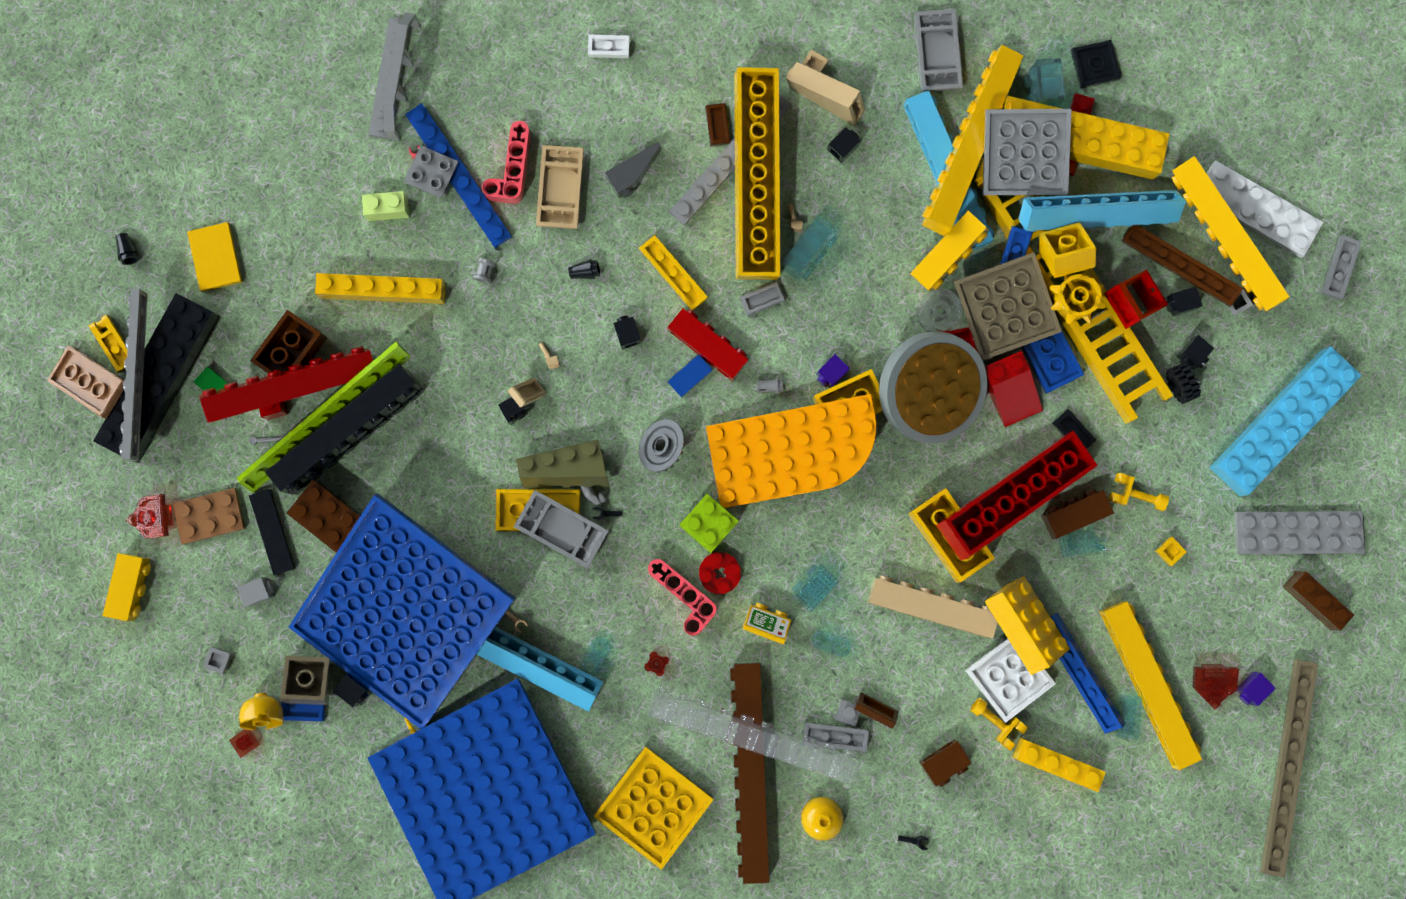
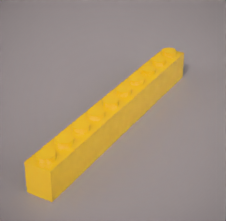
[922,45,1023,236]

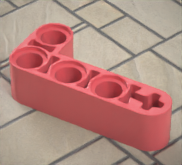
[482,121,531,204]
[648,559,716,636]

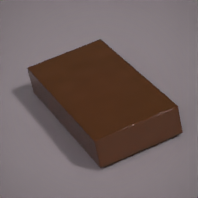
[705,103,731,146]
[854,693,899,729]

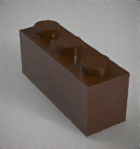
[1041,489,1114,539]
[1283,571,1354,631]

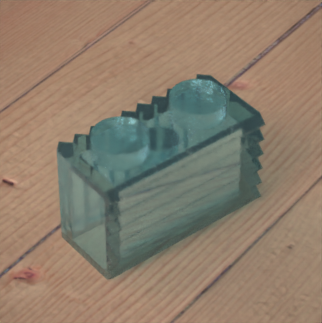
[791,564,840,612]

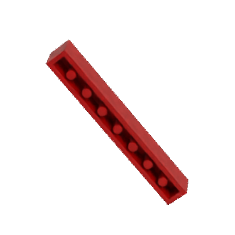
[199,346,373,423]

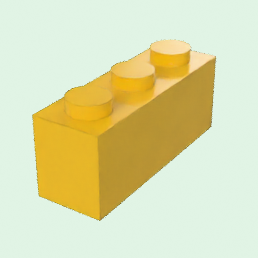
[102,553,151,621]

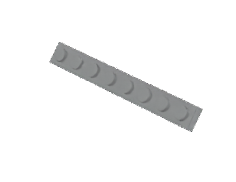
[669,94,792,226]
[119,289,148,461]

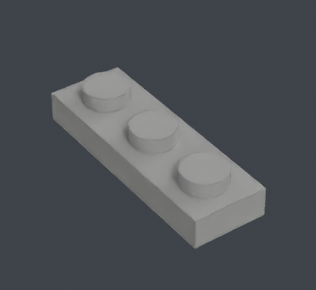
[1320,235,1361,301]
[802,722,869,752]

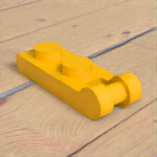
[89,314,128,374]

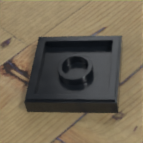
[1070,40,1121,88]

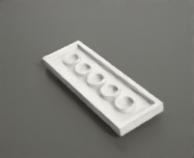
[1207,160,1323,258]

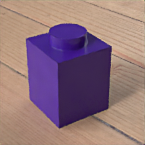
[816,354,850,388]
[1236,672,1276,706]

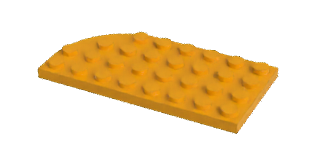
[706,394,877,508]

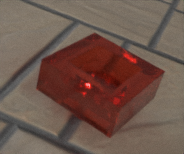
[229,729,260,758]

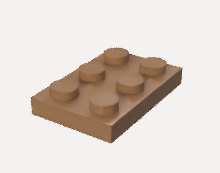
[173,488,245,545]

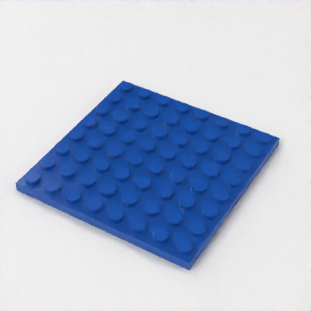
[288,493,516,729]
[367,678,597,899]

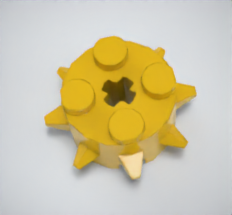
[1049,270,1106,325]

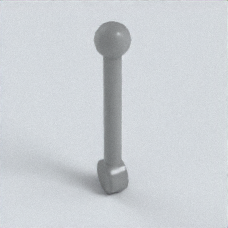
[249,437,284,445]

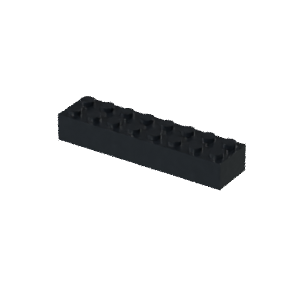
[93,293,220,463]
[265,364,423,495]

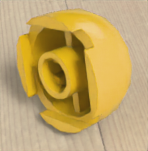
[239,693,284,730]
[801,797,844,841]

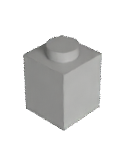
[237,577,275,607]

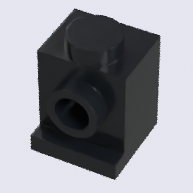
[498,397,533,425]

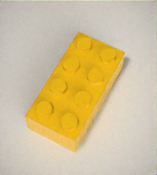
[908,488,995,583]
[985,576,1070,675]

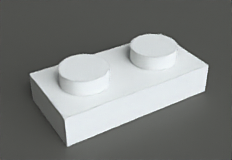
[588,35,630,58]

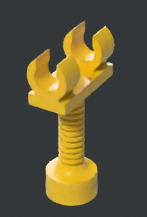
[1108,473,1169,512]
[970,697,1028,751]

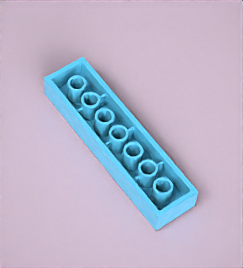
[1209,346,1362,497]

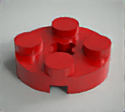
[699,552,741,594]

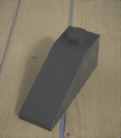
[605,142,661,198]

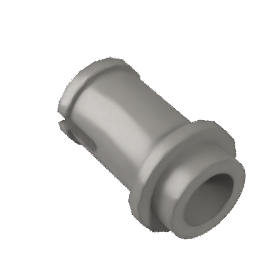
[757,378,783,394]

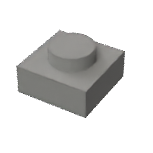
[203,646,233,674]
[835,699,860,727]

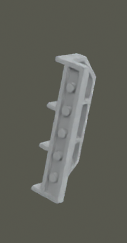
[368,12,421,141]

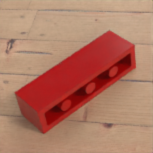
[667,308,748,381]

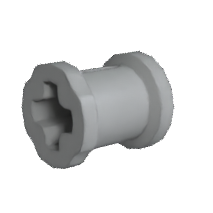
[473,258,496,284]

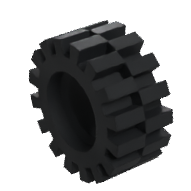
[1166,363,1201,404]

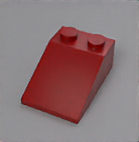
[985,351,1043,427]

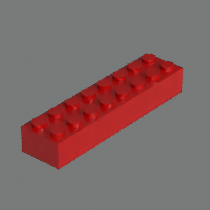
[936,431,1098,561]

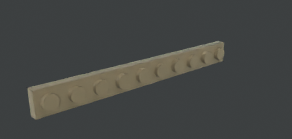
[1260,659,1318,878]

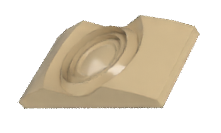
[536,145,584,229]

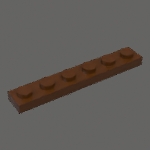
[1122,225,1243,307]

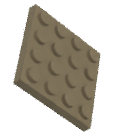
[953,252,1062,360]

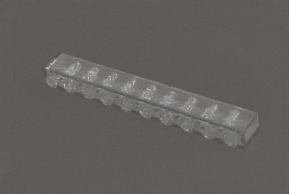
[646,687,861,785]

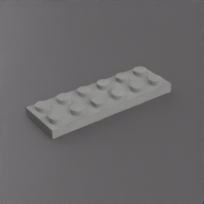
[1234,511,1365,554]

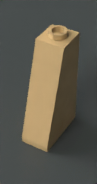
[786,62,865,127]

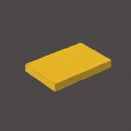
[187,222,242,292]

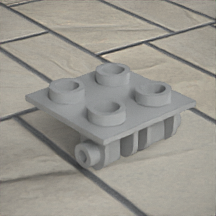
[404,146,458,198]

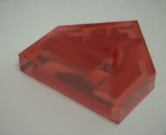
[125,494,173,539]
[1192,664,1239,710]

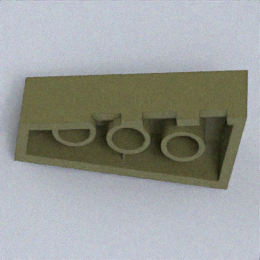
[516,440,610,488]

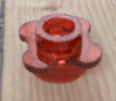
[644,652,669,676]

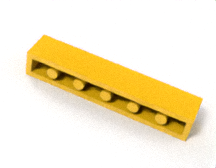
[315,273,446,304]

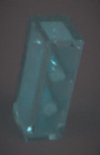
[780,215,838,282]

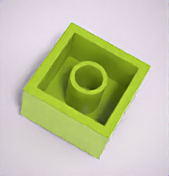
[679,494,739,554]

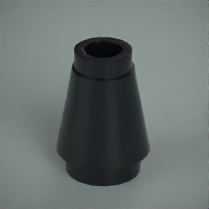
[115,233,139,265]
[568,259,600,279]

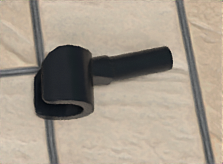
[592,507,622,520]
[898,835,930,850]

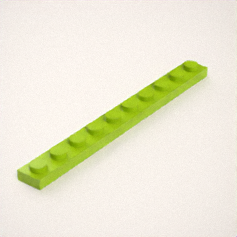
[237,342,412,493]

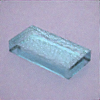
[1115,694,1142,740]

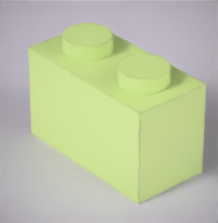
[362,191,410,221]

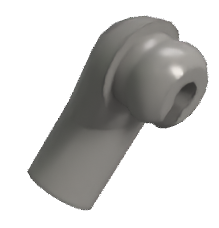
[580,486,607,506]

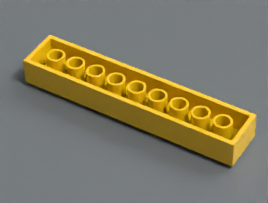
[734,67,780,280]

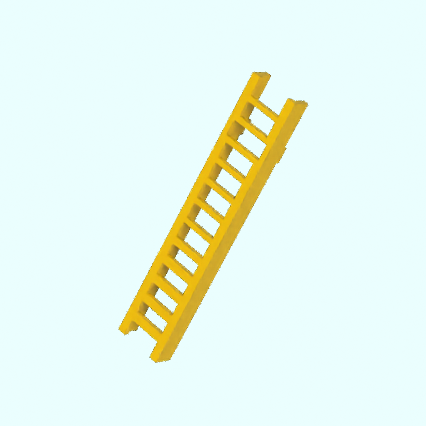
[982,195,1173,424]

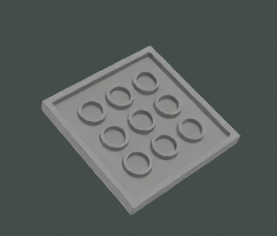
[983,109,1071,195]

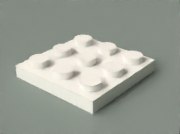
[965,638,1056,723]

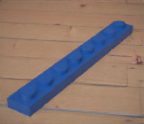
[405,103,512,248]

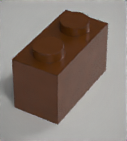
[919,739,972,787]

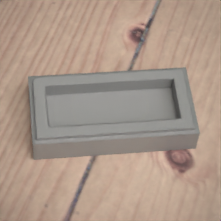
[739,281,785,317]

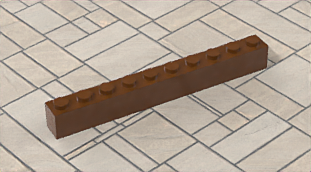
[730,662,769,884]

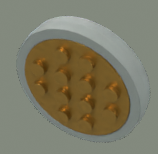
[879,332,987,443]

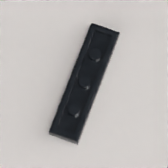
[249,489,296,576]

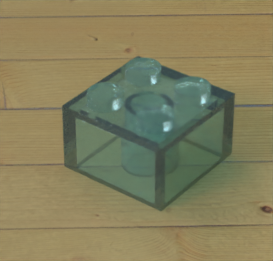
[1024,58,1065,107]

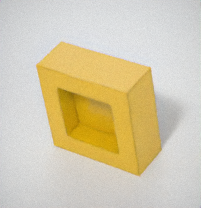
[1155,537,1187,567]

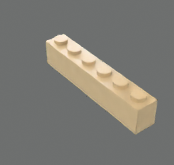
[867,575,997,639]

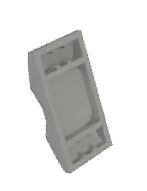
[914,9,963,92]
[514,490,609,568]

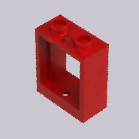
[1104,269,1168,329]

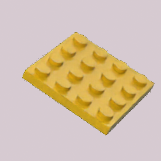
[593,746,714,870]

